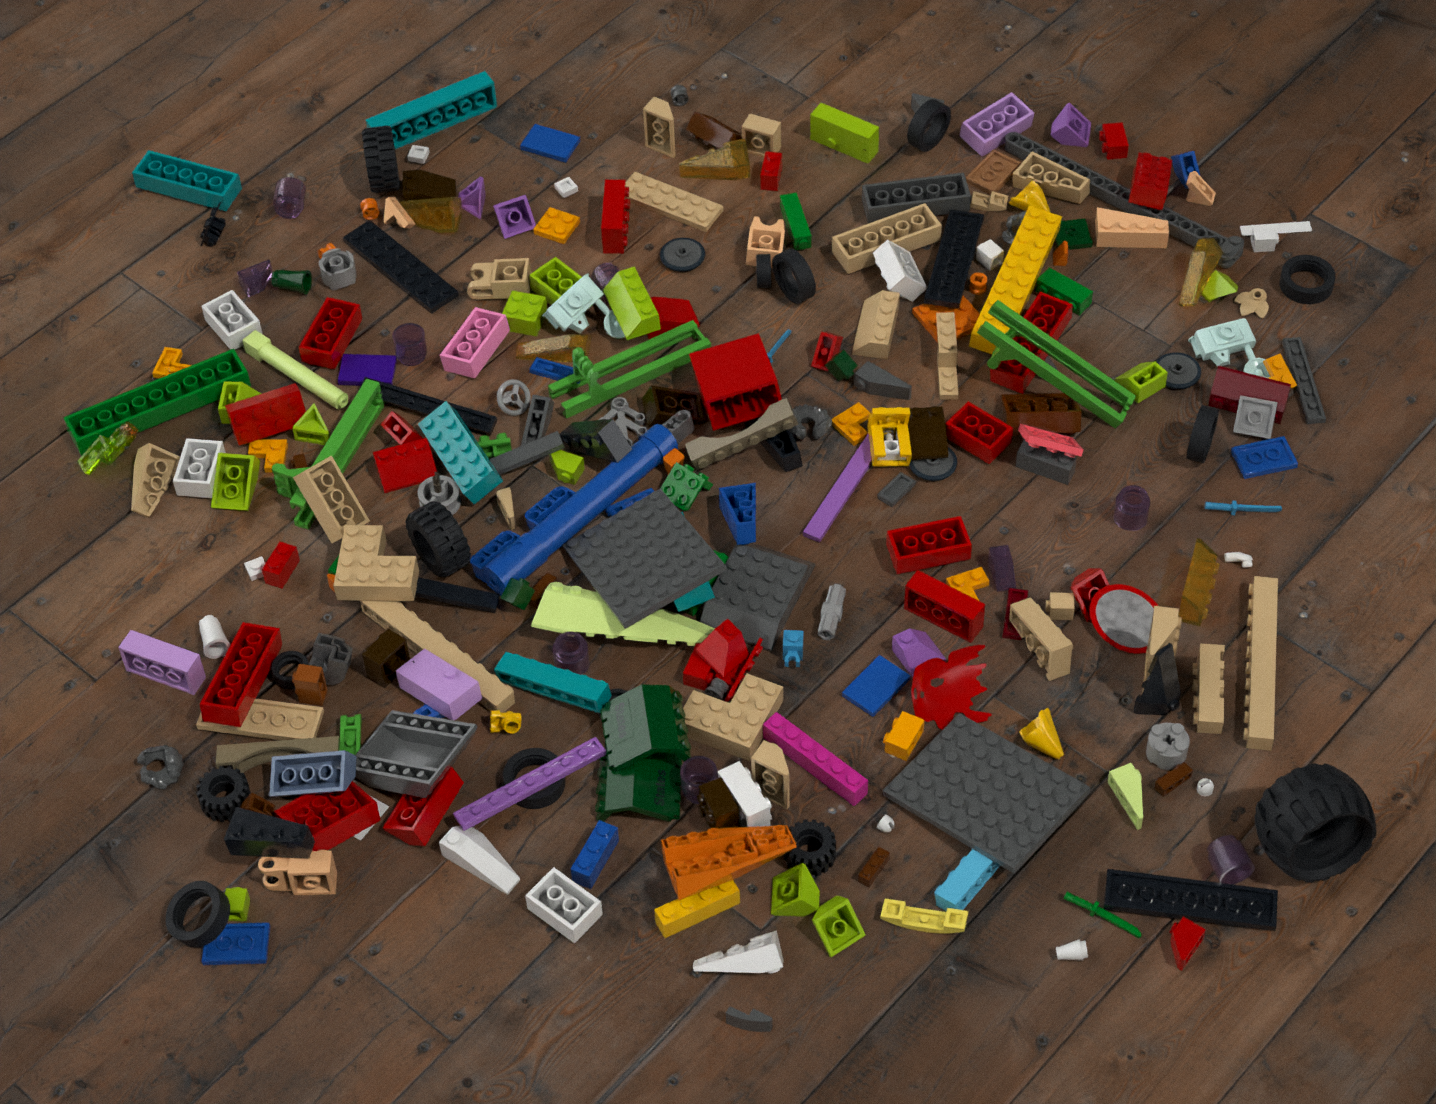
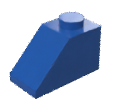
[1171,151,1200,189]

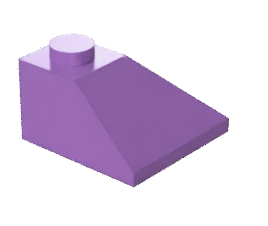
[1051,103,1091,147]
[493,195,536,239]
[892,628,946,678]

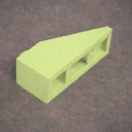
[1108,763,1143,830]

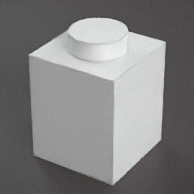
[1250,226,1279,252]
[976,239,1004,271]

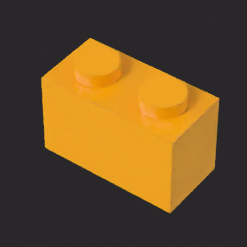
[883,711,925,761]

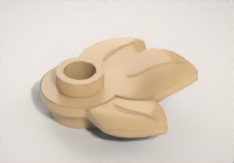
[1235,288,1269,319]

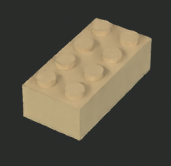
[293,455,370,543]

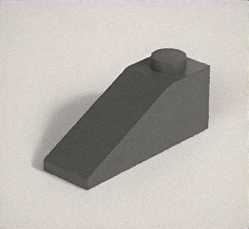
[854,361,912,400]
[521,395,555,446]

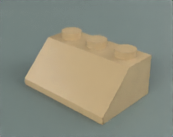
[643,97,675,158]
[751,740,789,809]

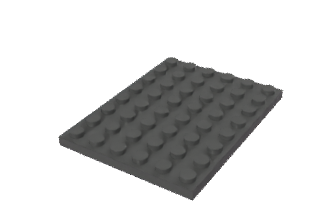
[563,489,727,629]
[883,713,1090,873]

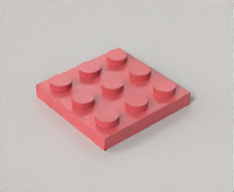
[1018,424,1084,458]

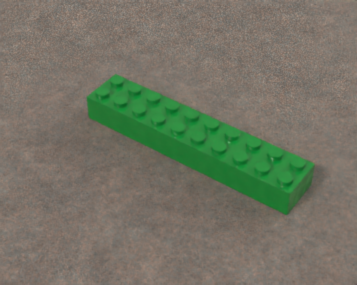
[63,349,251,456]

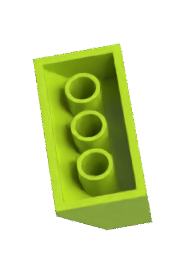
[603,267,661,340]

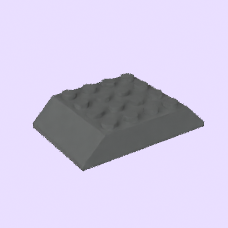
[700,543,815,652]
[355,710,478,798]

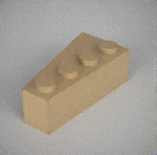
[1009,597,1073,681]

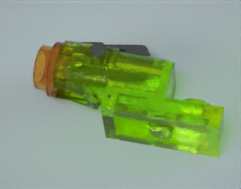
[77,422,138,475]

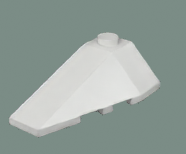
[439,826,520,895]
[693,931,783,974]

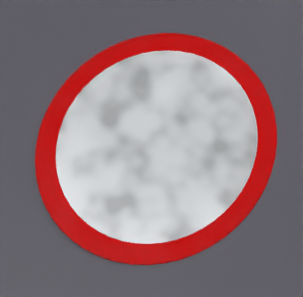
[1089,584,1158,654]

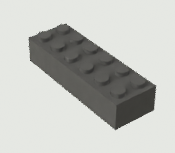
[862,172,971,224]

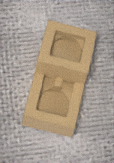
[970,191,1008,211]

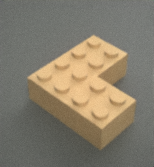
[333,525,419,601]
[683,674,783,761]

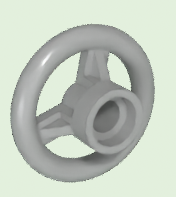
[497,379,531,416]

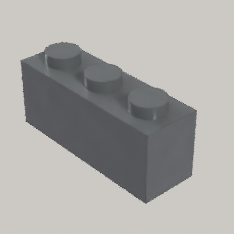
[1016,439,1077,485]

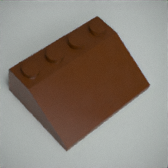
[1001,393,1081,436]

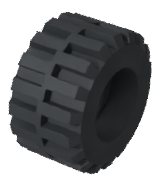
[196,766,251,822]
[784,819,836,876]

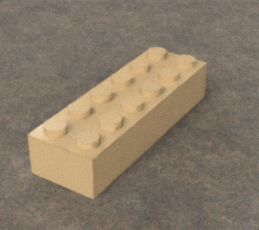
[832,203,942,274]

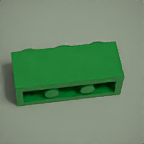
[1036,267,1093,316]

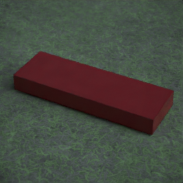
[1002,588,1028,640]

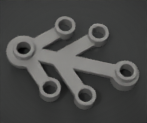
[599,397,647,446]

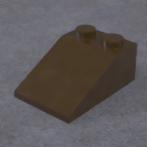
[403,170,457,209]
[642,385,707,428]
[908,406,949,460]

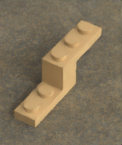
[936,312,958,400]

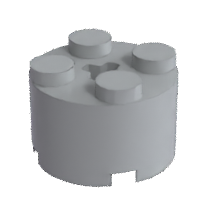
[319,248,357,290]
[1146,723,1190,770]

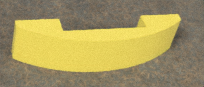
[880,899,968,933]

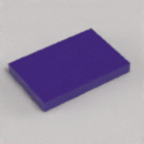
[338,354,397,386]

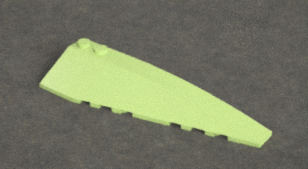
[531,582,715,646]

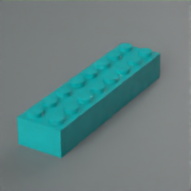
[365,71,497,149]

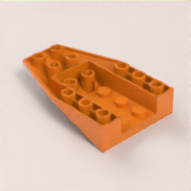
[661,825,797,900]

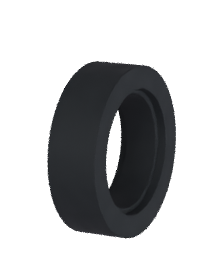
[907,99,951,152]
[772,248,816,304]
[1279,255,1336,304]
[1186,405,1219,463]
[503,748,566,809]
[165,881,230,947]

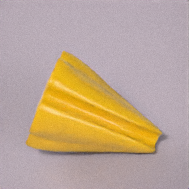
[1009,180,1051,213]
[1019,708,1064,760]

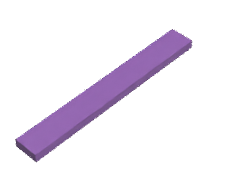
[803,434,886,543]
[453,737,606,831]

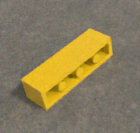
[654,880,740,938]

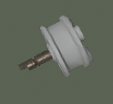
[418,472,461,515]

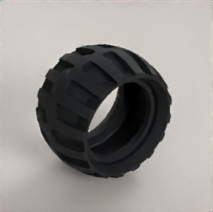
[1254,763,1377,883]

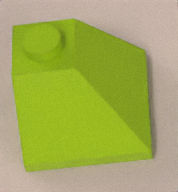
[771,863,820,917]
[812,895,865,957]

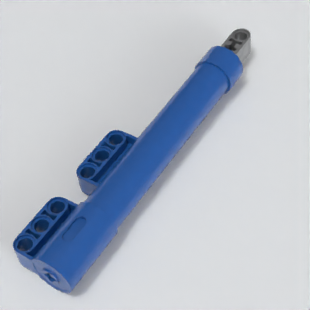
[470,410,694,596]

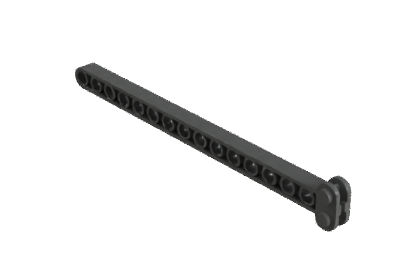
[1004,132,1244,268]

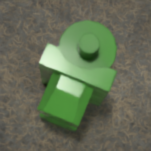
[478,433,512,458]

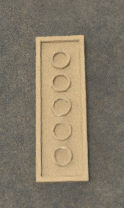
[626,172,723,232]
[196,699,324,740]

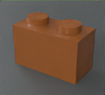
[292,664,328,706]

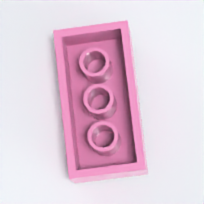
[440,307,510,378]

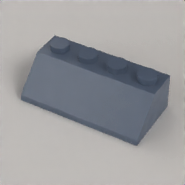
[270,750,356,797]

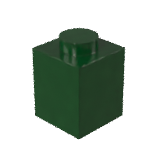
[825,349,858,382]
[500,578,535,611]

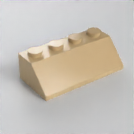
[852,290,900,359]

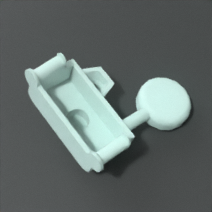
[542,273,625,339]
[1188,318,1270,378]

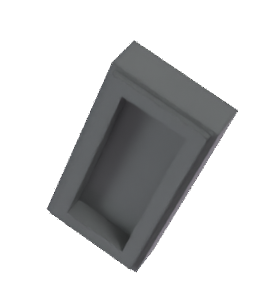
[877,472,916,507]

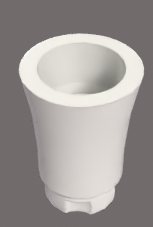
[199,615,231,659]

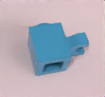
[783,630,803,667]

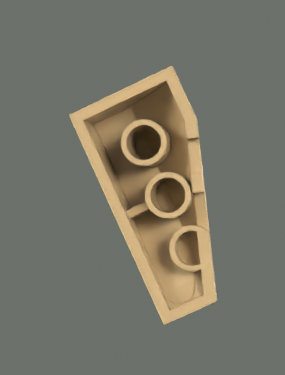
[131,443,180,518]

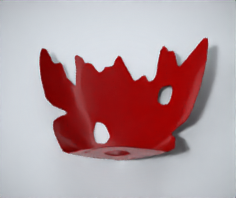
[911,645,992,730]

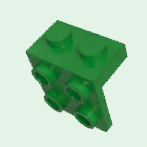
[660,462,713,511]

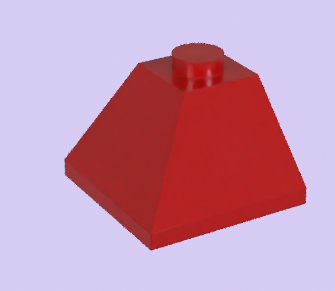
[1070,568,1109,622]
[695,618,749,679]

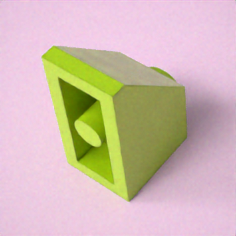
[549,450,585,485]

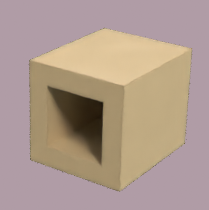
[1045,592,1074,620]

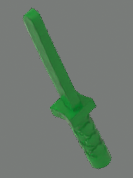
[1064,891,1142,939]

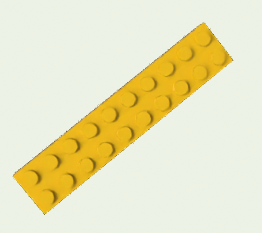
[969,206,1062,354]

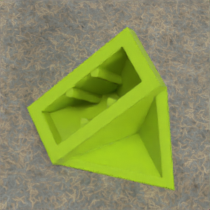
[1199,270,1238,302]
[292,403,330,445]

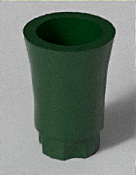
[271,270,312,294]

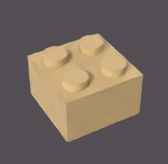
[742,114,781,157]

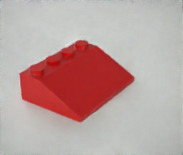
[274,781,381,851]

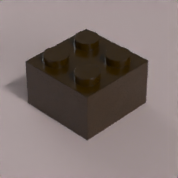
[362,628,410,688]
[697,777,739,829]

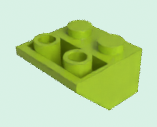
[1114,361,1168,403]
[218,382,261,424]

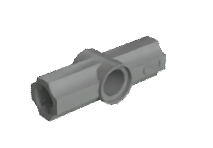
[818,584,846,640]

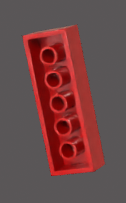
[990,292,1073,394]
[200,622,282,727]

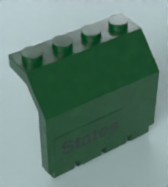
[600,684,691,771]
[595,747,682,822]

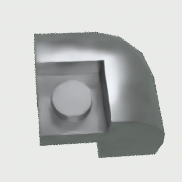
[309,633,353,685]

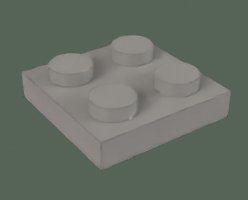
[1233,395,1278,439]

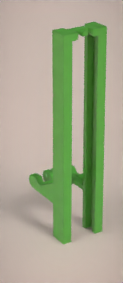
[977,300,1136,428]
[548,320,711,419]
[272,379,384,530]

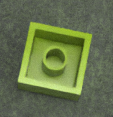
[502,290,547,337]

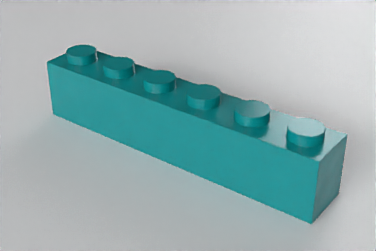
[494,652,612,713]

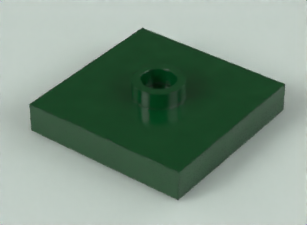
[1055,218,1093,250]

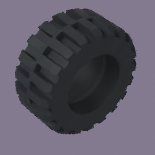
[362,126,400,193]
[405,501,471,577]

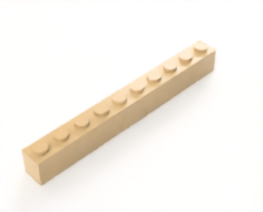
[1243,576,1278,751]
[360,600,515,712]

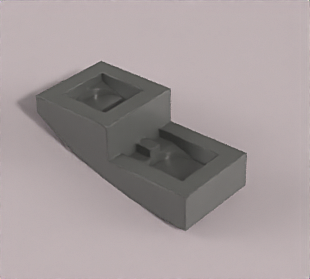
[726,1006,773,1032]

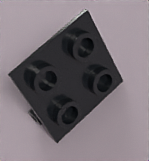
[200,201,226,247]

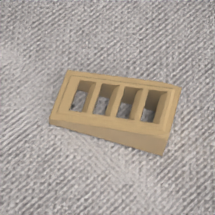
[496,487,515,530]

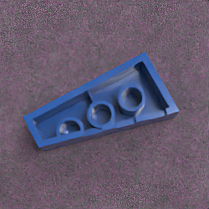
[719,483,756,545]

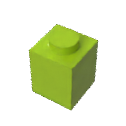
[225,887,250,921]

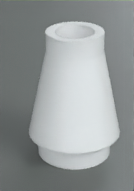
[1056,939,1088,961]

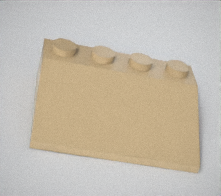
[1142,606,1182,693]

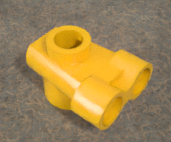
[490,710,521,734]

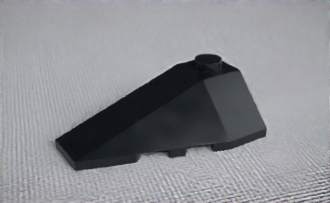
[1133,643,1181,715]

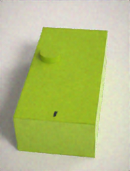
[810,103,879,164]

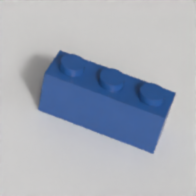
[571,820,619,889]

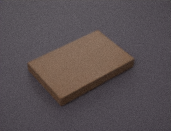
[966,149,1021,195]

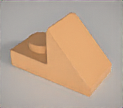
[1186,171,1216,206]
[384,197,415,228]

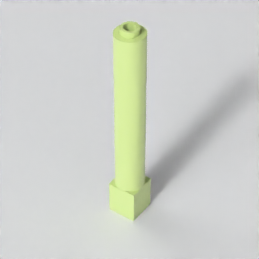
[242,330,348,409]

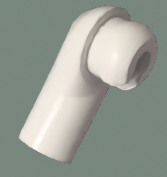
[1224,552,1253,568]

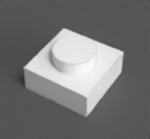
[407,145,429,164]
[554,177,578,198]
[244,556,265,581]

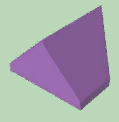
[457,176,486,219]

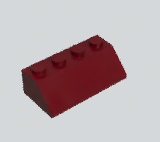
[1208,366,1291,424]

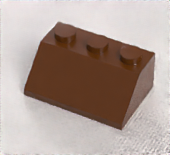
[686,111,742,154]

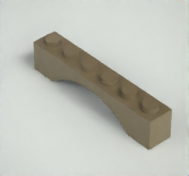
[685,398,798,470]
[216,736,340,773]

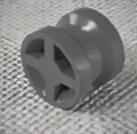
[670,85,689,106]
[705,678,730,700]

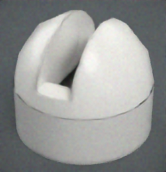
[1197,778,1214,796]
[876,814,894,833]

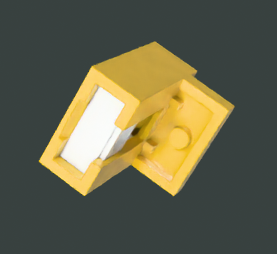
[867,407,912,466]

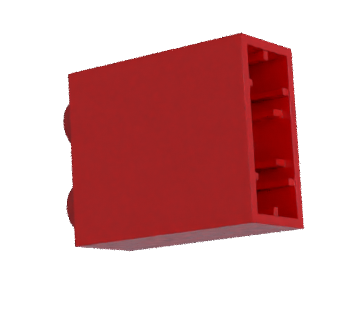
[689,333,782,431]

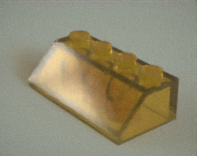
[1178,538,1220,627]

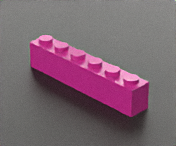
[763,712,868,806]

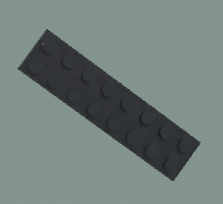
[924,209,984,309]
[343,220,459,314]
[1104,869,1278,931]

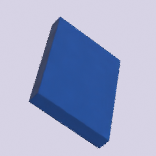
[520,124,580,163]
[1231,436,1298,479]
[842,655,911,717]
[202,923,270,965]

